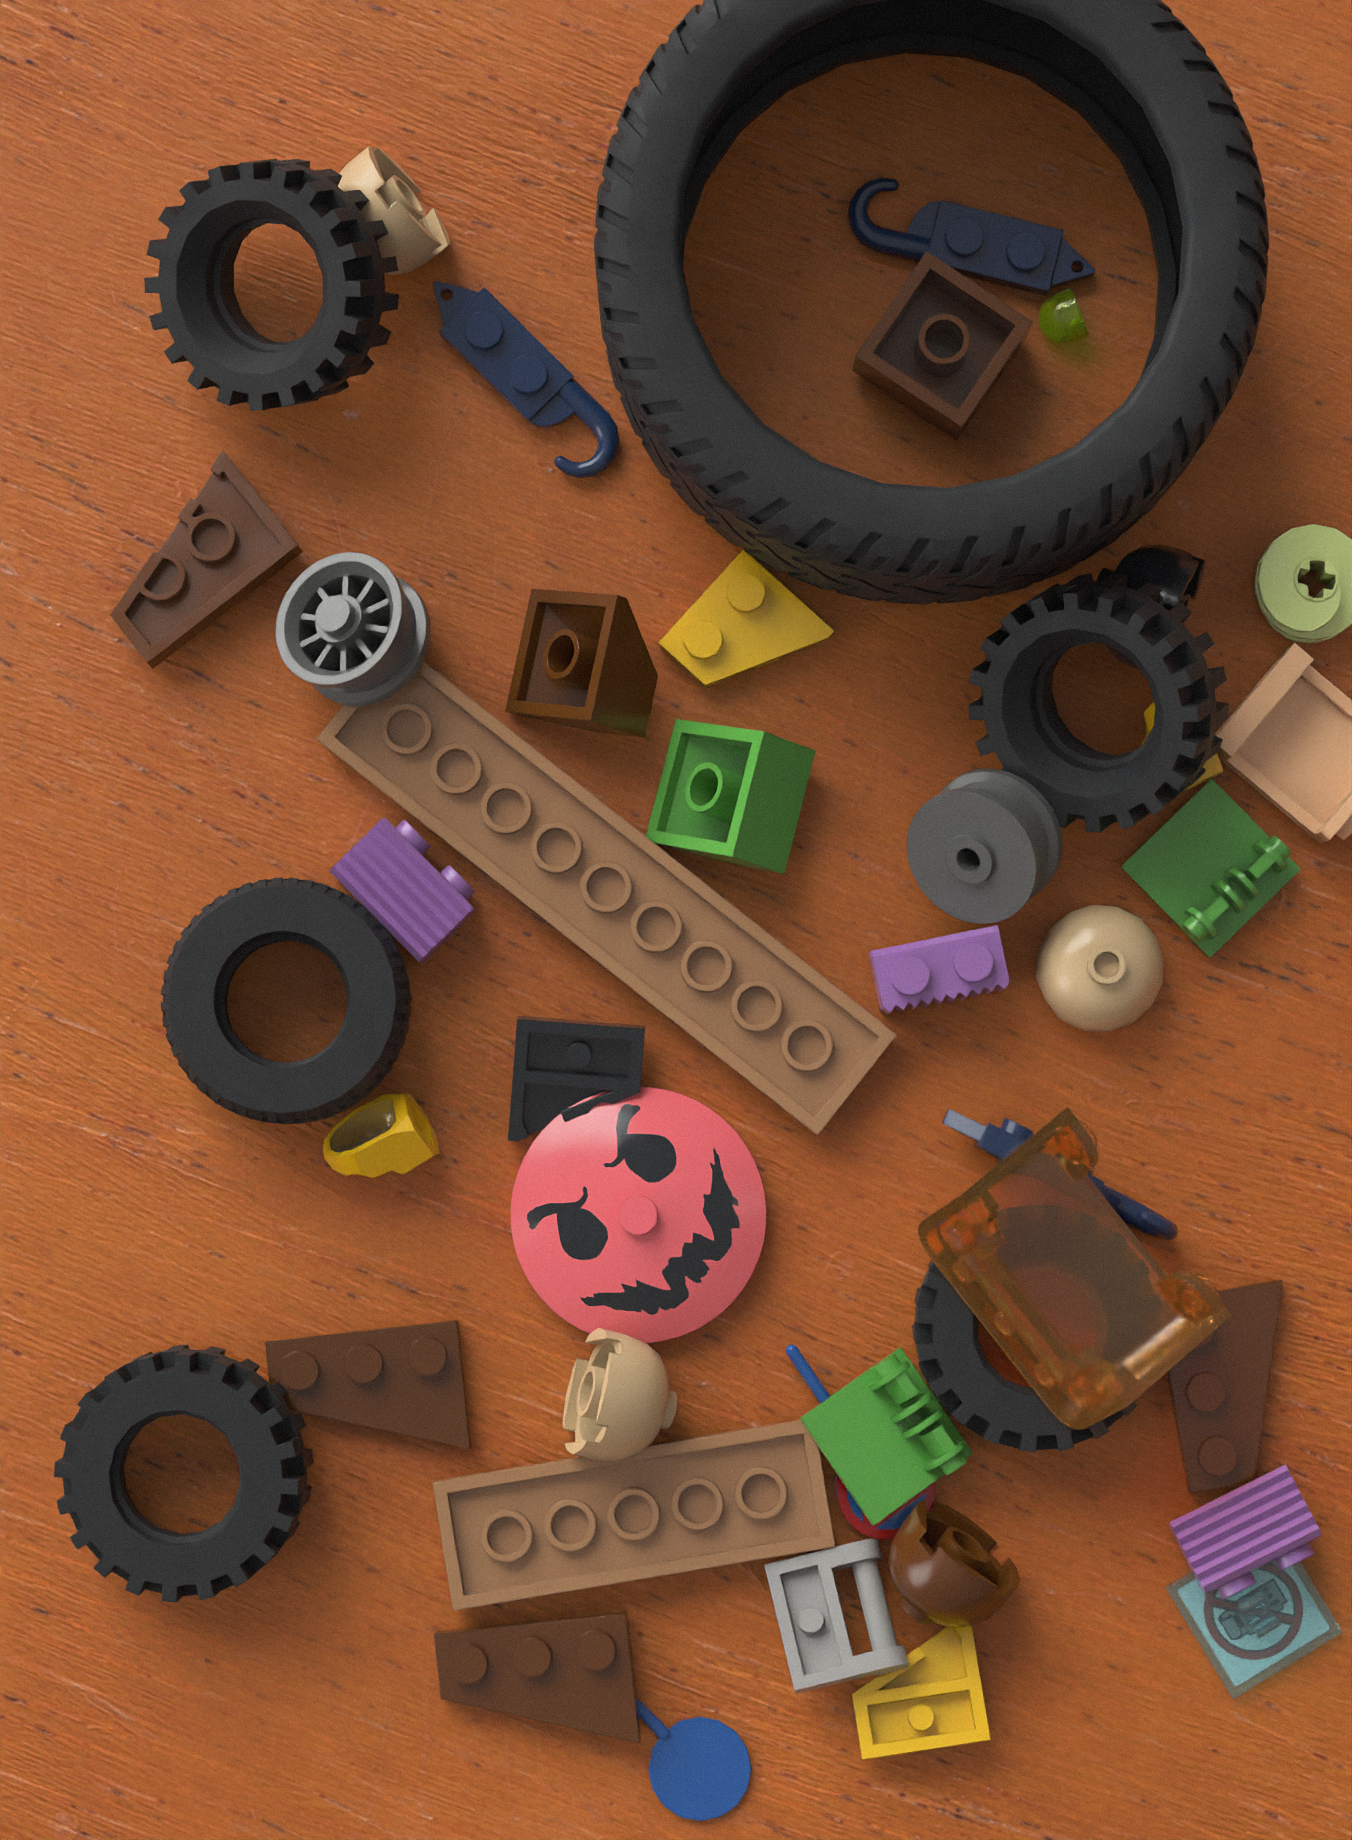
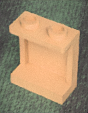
[1214,643,1352,844]

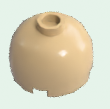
[338,146,450,275]
[1036,905,1164,1032]
[563,1328,677,1461]

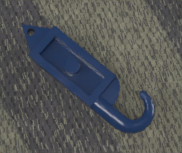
[848,178,1095,296]
[433,281,620,478]
[942,1109,1178,1240]

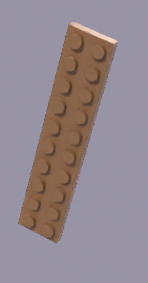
[317,661,897,1135]

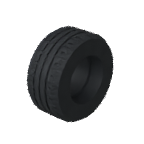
[160,877,411,1124]

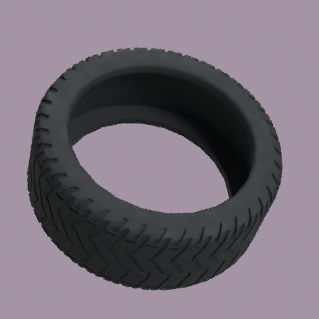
[594,0,1269,605]

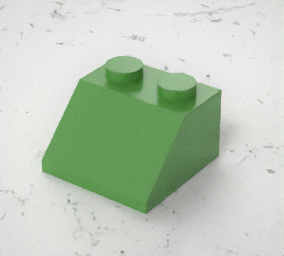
[646,719,816,874]

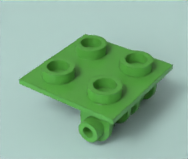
[1121,778,1301,958]
[799,1347,973,1526]

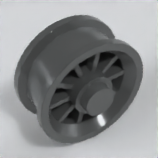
[276,552,430,707]
[907,768,1062,924]

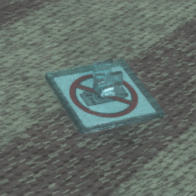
[1165,1560,1342,1699]

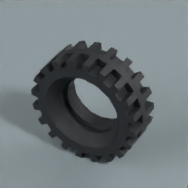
[144,159,399,411]
[968,573,1229,832]
[912,1204,1164,1452]
[54,1344,314,1602]

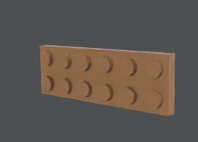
[432,1420,835,1611]

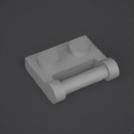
[764,1539,909,1694]

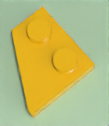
[658,549,834,688]
[852,1626,991,1760]

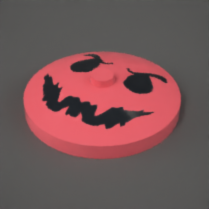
[511,1087,766,1343]

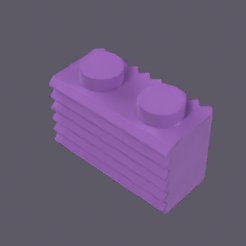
[330,817,477,965]
[868,925,1010,1015]
[1168,1465,1322,1600]

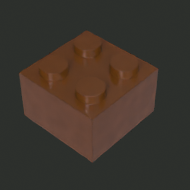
[852,251,1033,440]

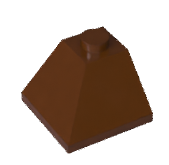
[505,589,658,738]

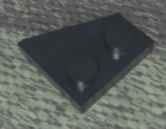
[508,1016,646,1141]

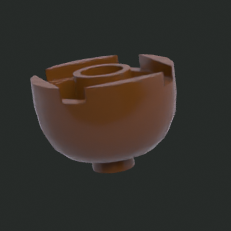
[888,1501,1020,1628]

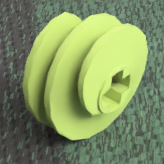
[1254,524,1352,643]

